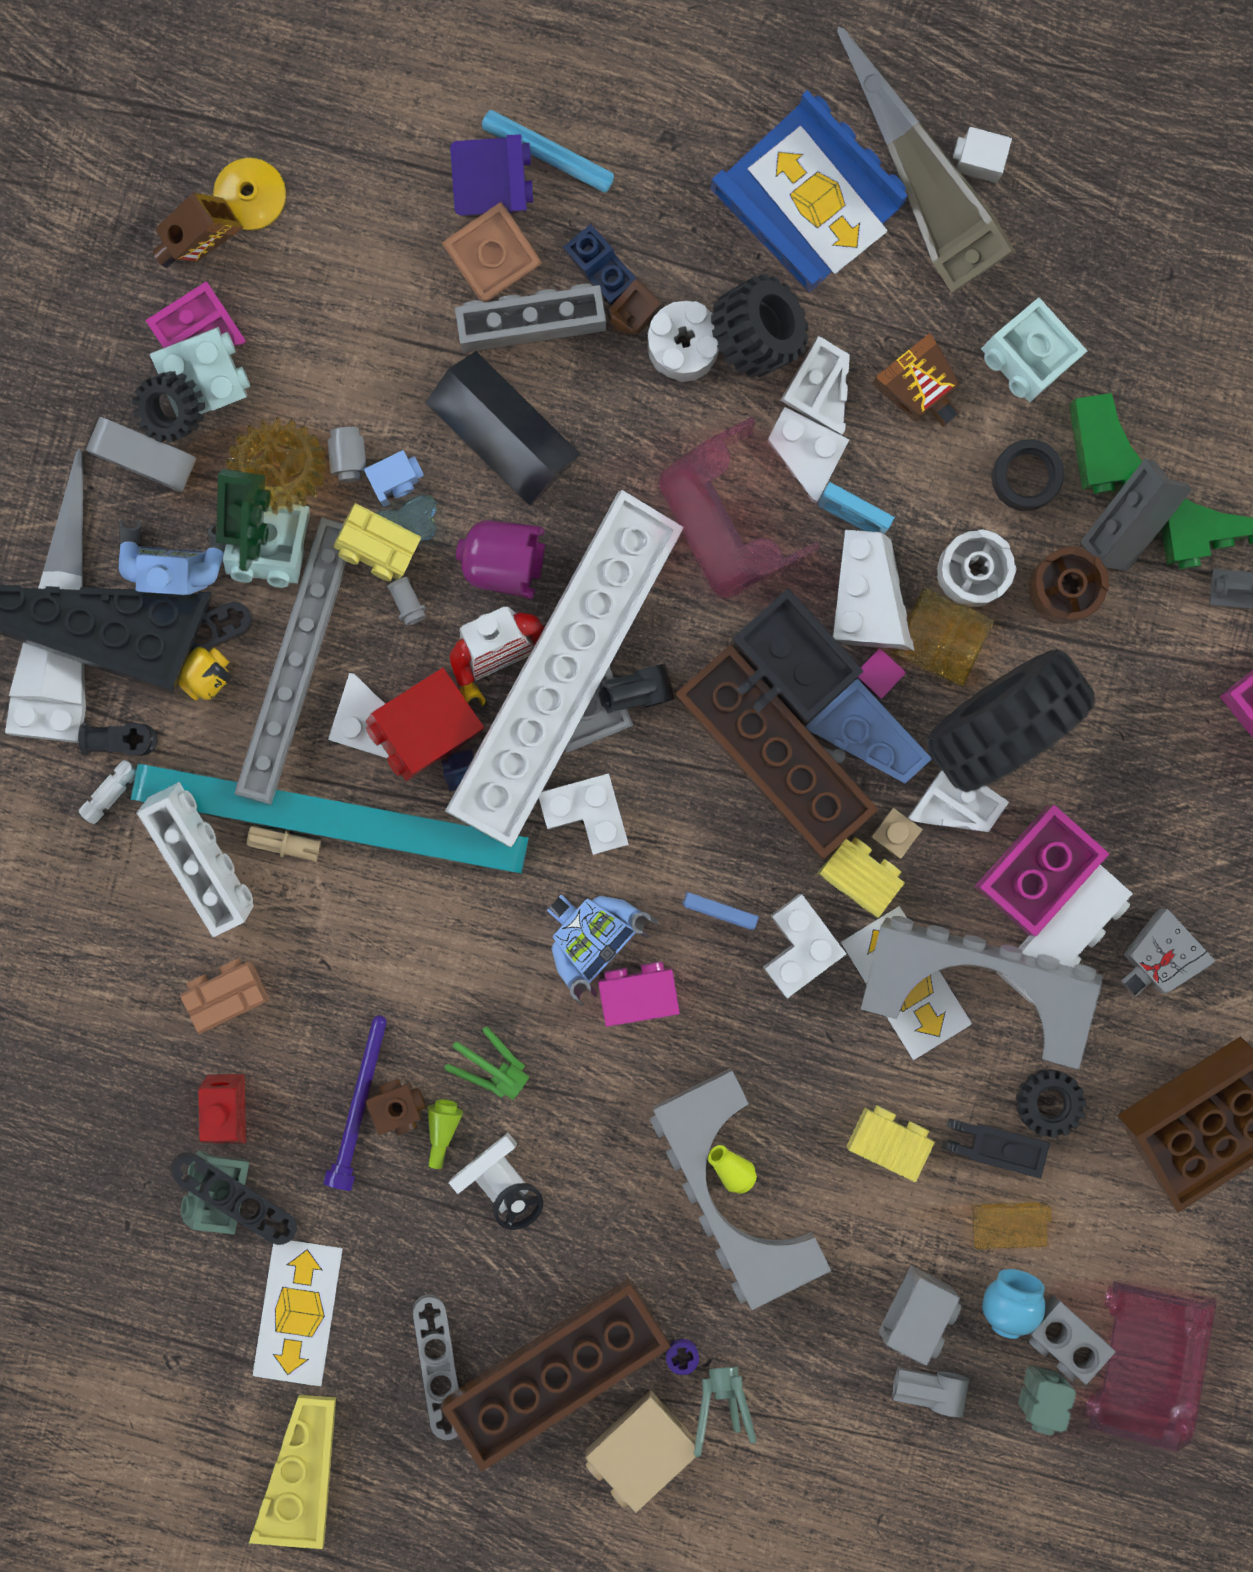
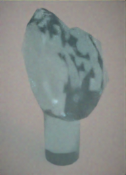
[378,494,437,540]

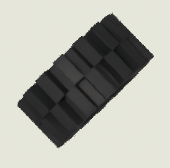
[132,371,205,443]
[1015,1069,1086,1138]

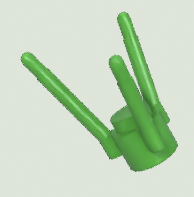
[444,1027,529,1100]

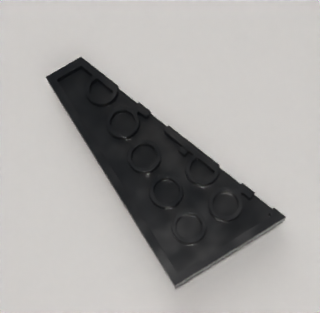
[0,585,212,694]

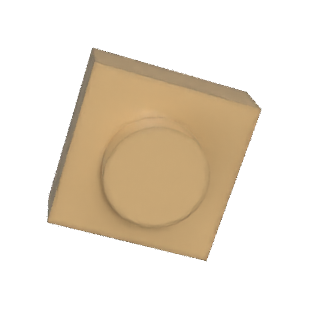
[871,808,923,859]

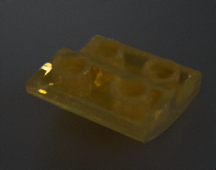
[892,589,994,686]

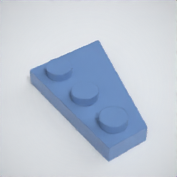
[805,678,932,783]

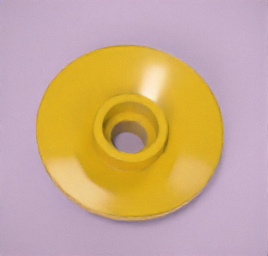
[213,158,286,230]

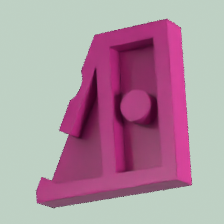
[145,281,246,348]

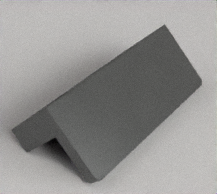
[1081,458,1192,571]

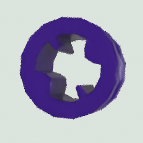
[666,1339,699,1375]

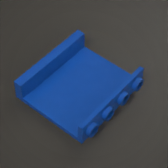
[711,90,908,293]

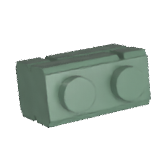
[1018,1365,1076,1435]

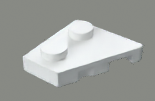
[780,336,850,435]
[767,407,849,504]
[328,673,389,758]
[908,769,1009,832]

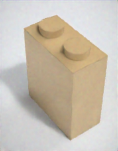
[585,1389,696,1513]

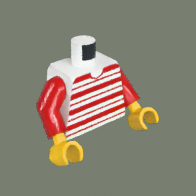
[449,606,544,706]

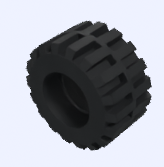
[711,274,809,377]

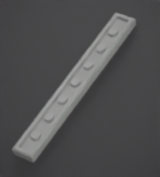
[235,517,347,805]

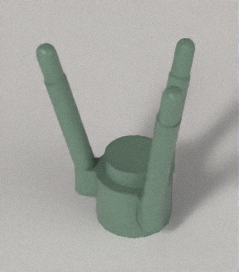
[694,1367,756,1457]

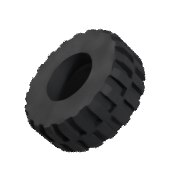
[927,649,1095,792]

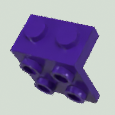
[450,134,533,216]

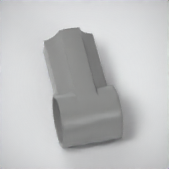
[892,1367,970,1417]

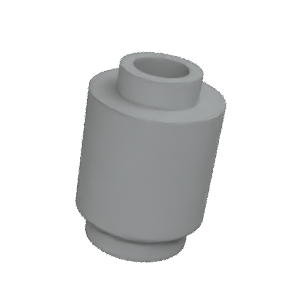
[327,427,367,482]

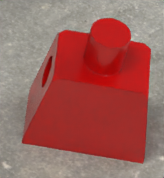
[198,1074,246,1144]

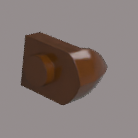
[608,279,664,335]

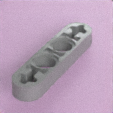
[413,1295,458,1440]

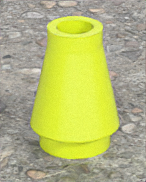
[708,1145,757,1194]

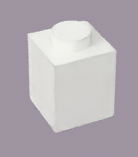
[952,127,1012,183]

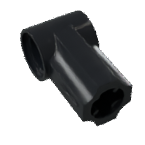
[599,664,675,713]

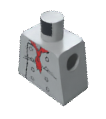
[1121,909,1215,997]

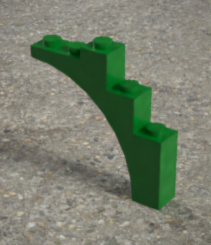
[1069,393,1253,570]

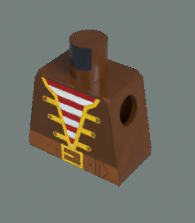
[153,193,243,268]
[872,333,960,427]

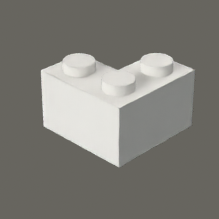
[539,774,629,855]
[763,894,846,998]

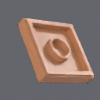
[441,202,542,303]

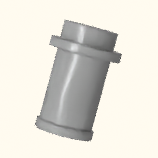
[387,577,426,626]

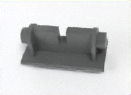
[1209,569,1253,609]

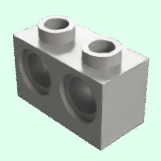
[1028,1296,1116,1385]

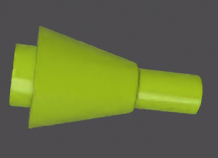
[427,1099,463,1169]

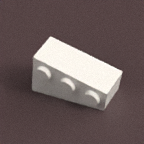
[833,530,914,650]

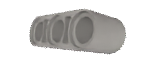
[85,417,197,492]

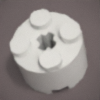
[647,301,719,382]
[937,529,1016,607]

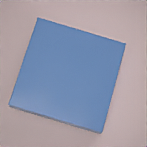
[682,892,759,930]

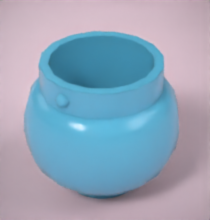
[982,1269,1045,1339]

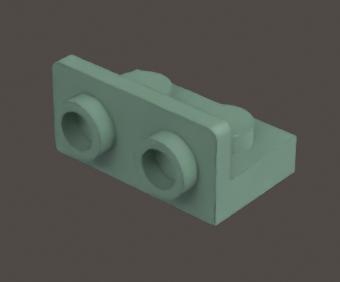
[180,1150,249,1234]

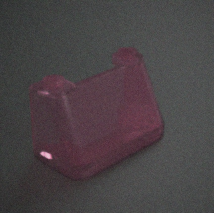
[1086,1280,1216,1452]

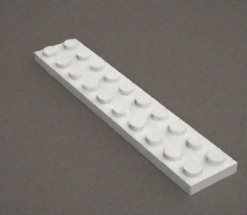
[445,490,684,847]

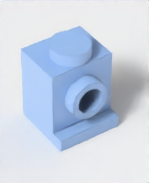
[364,450,424,507]

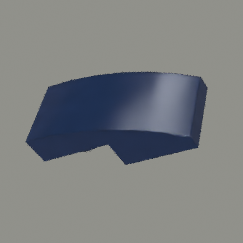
[563,224,638,306]

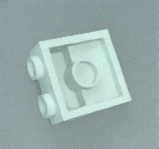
[981,297,1087,403]
[150,326,251,417]
[223,501,310,588]

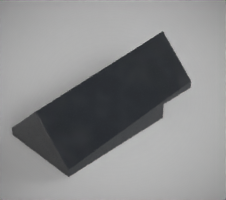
[425,351,581,507]

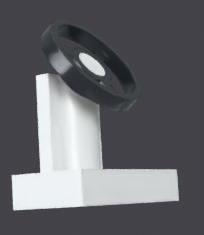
[449,1133,543,1230]

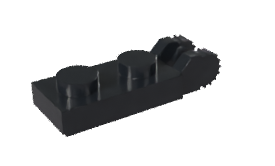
[941,1118,1050,1178]

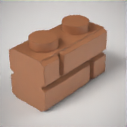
[180,958,270,1034]

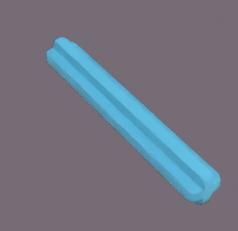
[482,110,614,192]

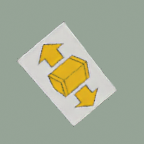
[748,126,887,274]
[841,906,972,1060]
[253,1240,343,1386]

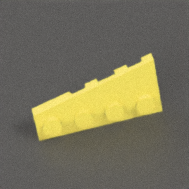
[249,1395,336,1549]

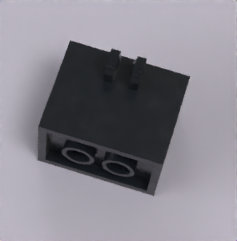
[729,588,864,725]

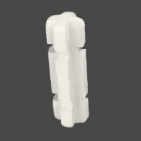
[79,760,137,824]

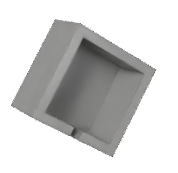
[879,1265,961,1366]

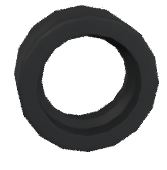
[992,439,1064,511]

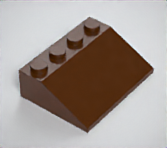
[1117,1036,1253,1213]

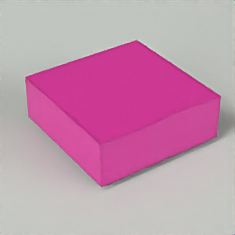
[857,648,906,700]

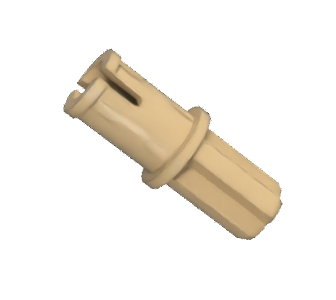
[247,826,322,862]

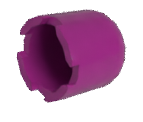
[456,520,546,599]

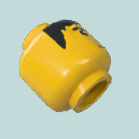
[177,647,231,701]

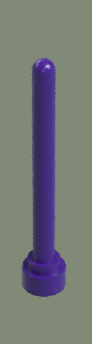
[323,1015,387,1191]

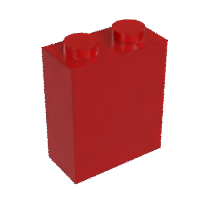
[365,668,484,782]

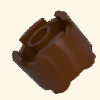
[1028,546,1110,624]

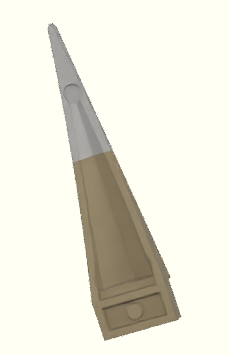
[837,27,1015,293]

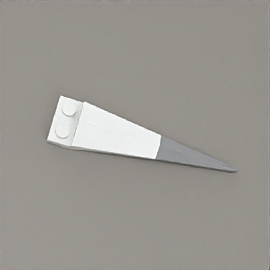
[5,449,86,743]

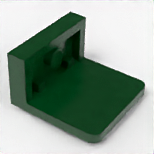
[216,469,271,572]

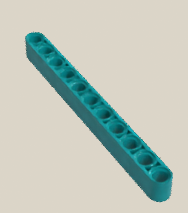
[131,763,529,874]

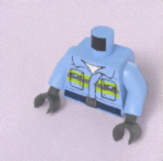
[119,519,226,595]
[546,895,658,1006]

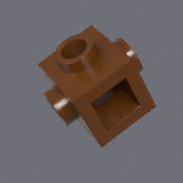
[365,1079,426,1135]

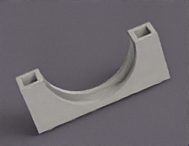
[861,916,1103,1069]
[650,1068,831,1310]

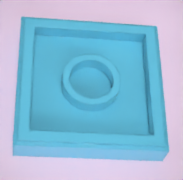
[818,482,895,534]

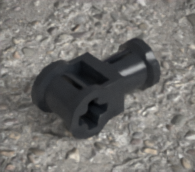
[79,722,158,756]

